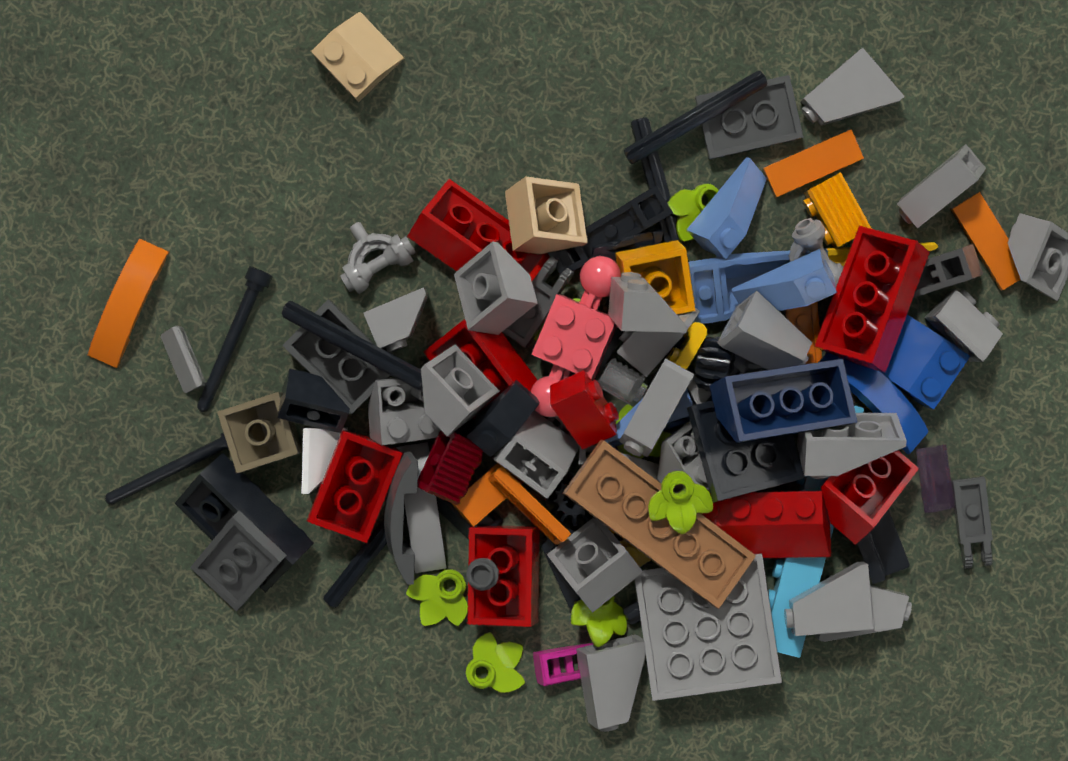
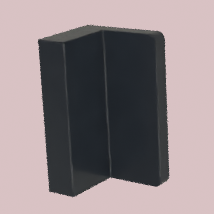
[857,509,910,584]

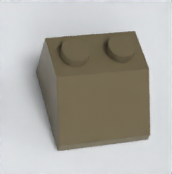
[217,392,303,473]

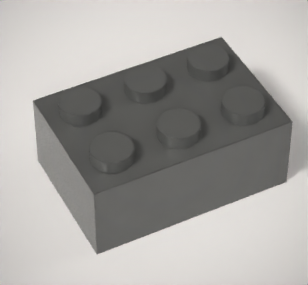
[282,299,391,414]

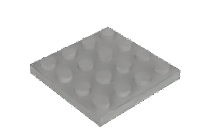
[635,554,782,701]

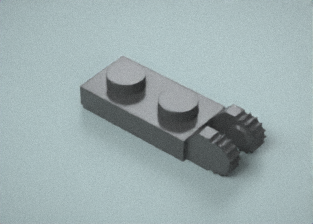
[502,257,574,348]
[951,476,993,569]

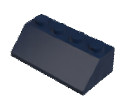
[710,359,858,443]

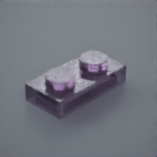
[916,444,955,513]

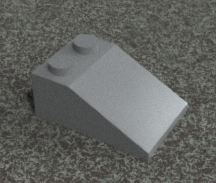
[797,413,907,479]

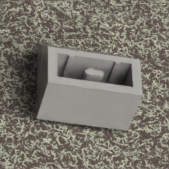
[368,378,440,445]
[491,410,579,499]
[658,420,709,493]

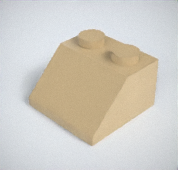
[311,12,404,102]
[505,176,588,254]

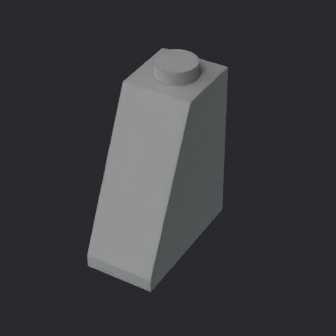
[800,48,905,126]
[897,144,986,228]
[717,291,812,370]
[619,358,694,457]
[784,561,874,636]
[815,575,912,642]
[576,634,646,732]

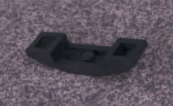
[548,185,673,274]

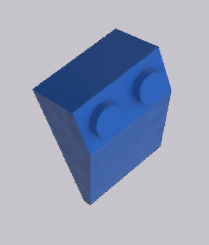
[880,315,970,410]

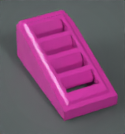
[533,643,593,686]

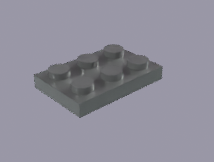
[695,75,804,160]
[190,511,287,611]

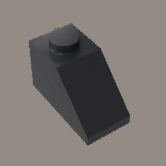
[278,369,350,433]
[466,380,540,457]

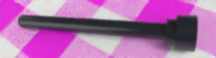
[197,266,273,412]
[105,432,229,505]

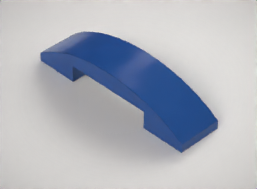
[819,352,929,454]

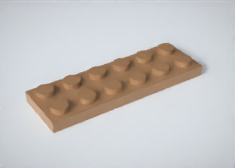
[563,440,756,609]

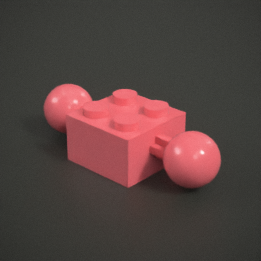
[530,256,621,417]

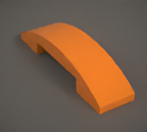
[88,239,169,368]

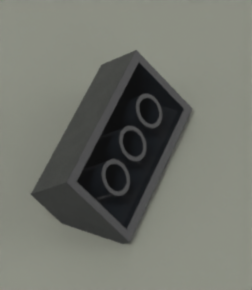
[175,453,314,593]

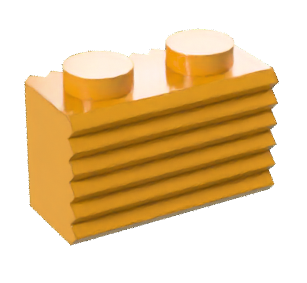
[803,172,872,248]

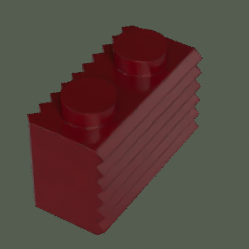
[417,430,483,505]

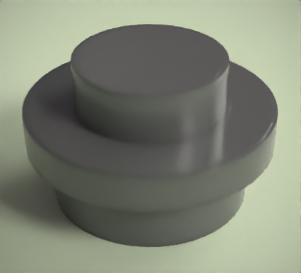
[467,558,499,591]

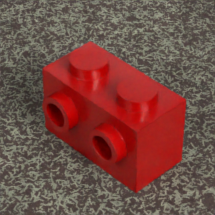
[550,370,619,450]

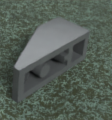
[913,244,983,298]

